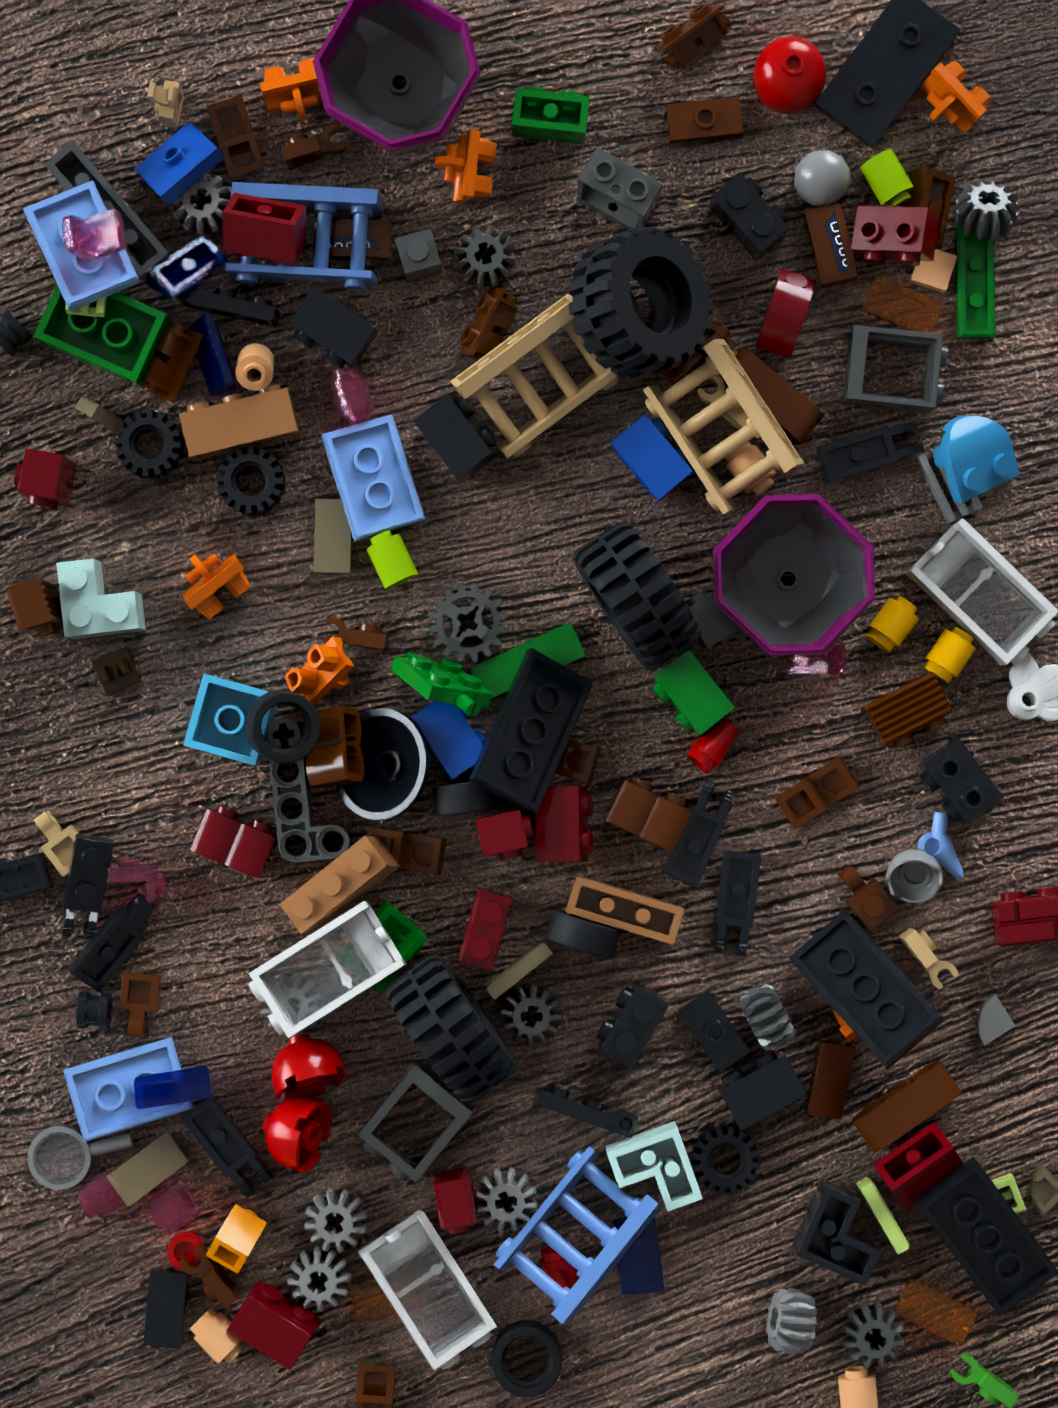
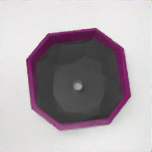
[313,0,481,152]
[713,494,875,656]

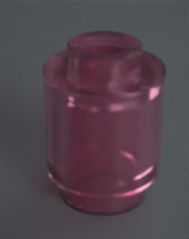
[330,367,375,425]
[78,1168,126,1218]

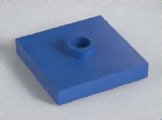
[134,121,224,205]

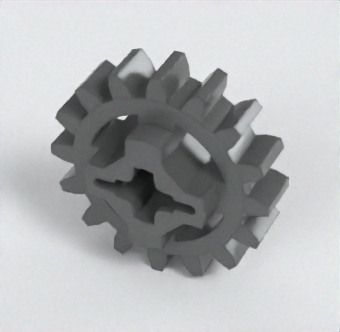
[428,583,508,663]

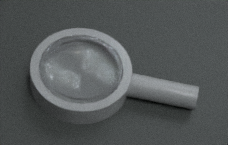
[28,1124,134,1190]

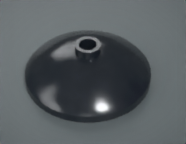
[336,708,430,820]

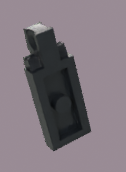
[67,892,155,992]
[534,1085,638,1138]

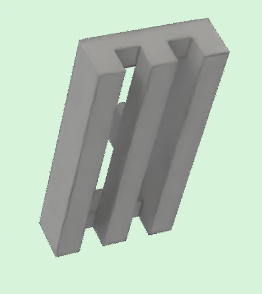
[916,448,983,524]

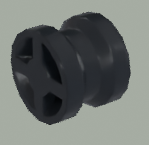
[0,310,33,357]
[76,991,113,1030]

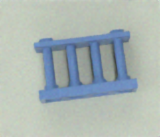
[225,182,384,291]
[493,1146,662,1326]

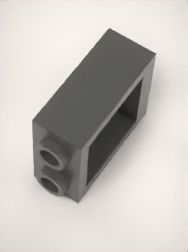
[577,146,663,230]
[842,325,948,413]
[358,1061,474,1182]

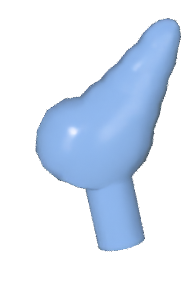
[918,812,964,880]

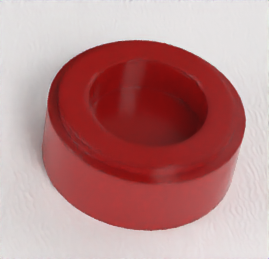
[167,1231,206,1271]

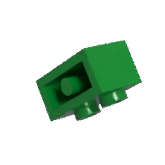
[512,87,590,145]
[652,649,735,736]

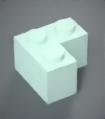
[56,559,146,639]
[605,1121,703,1212]

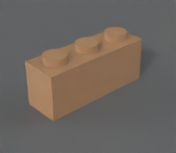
[179,384,301,462]
[280,835,400,934]
[565,875,685,945]

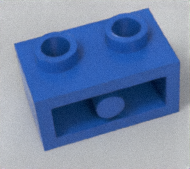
[610,414,693,503]
[411,701,487,783]

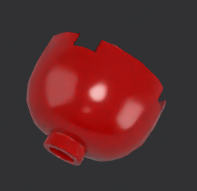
[752,36,827,114]
[271,1034,347,1099]
[263,1095,332,1173]

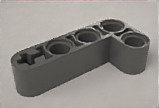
[267,718,352,862]

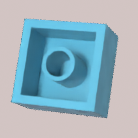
[183,673,277,766]

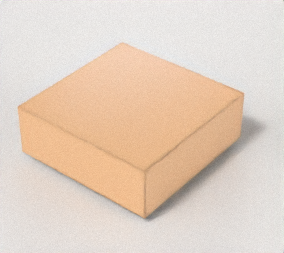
[909,249,957,293]

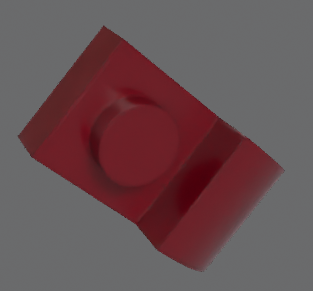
[755,269,815,358]

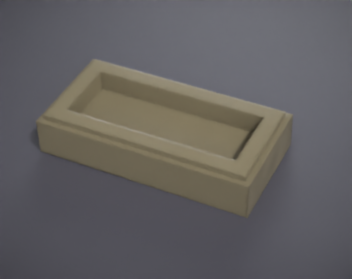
[313,499,352,574]
[486,941,553,1000]
[106,1131,189,1207]

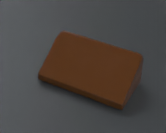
[904,167,956,249]
[804,1039,856,1120]

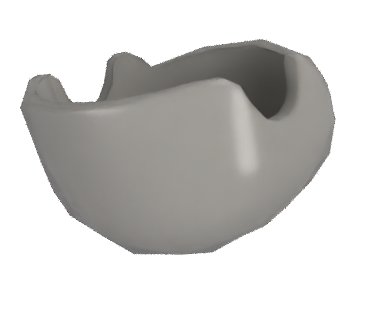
[794,150,851,207]
[886,849,943,903]

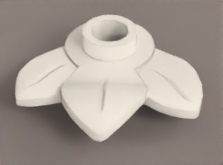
[1007,653,1058,722]

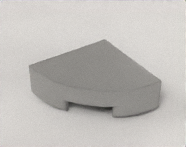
[977,993,1015,1046]

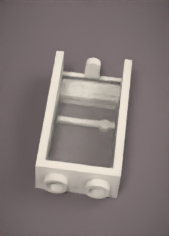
[905,518,1058,666]
[248,901,407,1038]
[357,1209,497,1370]

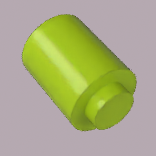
[860,148,914,207]
[366,530,418,590]

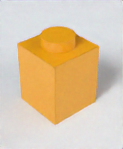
[206,1204,268,1274]

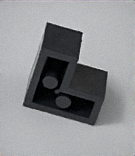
[792,1178,881,1286]

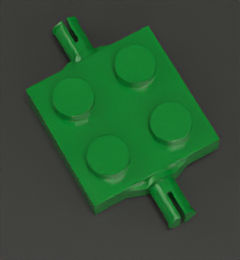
[390,651,493,717]

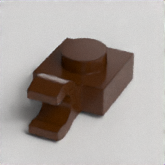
[281,123,347,170]
[322,617,389,651]
[838,865,899,931]
[119,972,162,1038]
[180,1244,240,1309]

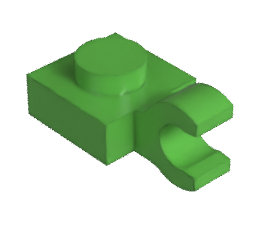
[949,1352,1019,1408]

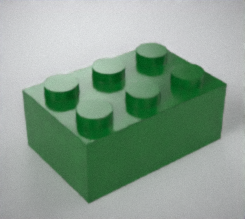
[34,285,173,389]

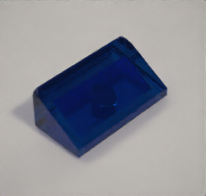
[145,234,228,300]
[189,313,237,396]
[134,1066,212,1110]
[612,1217,664,1295]

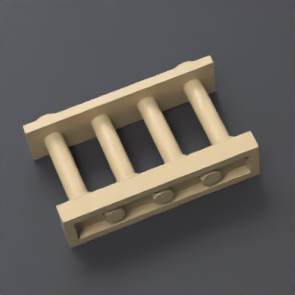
[450,293,621,458]
[643,339,805,515]

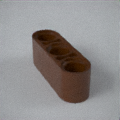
[719,348,824,445]
[852,1060,962,1152]

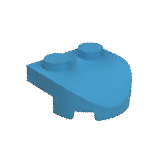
[934,415,1020,503]

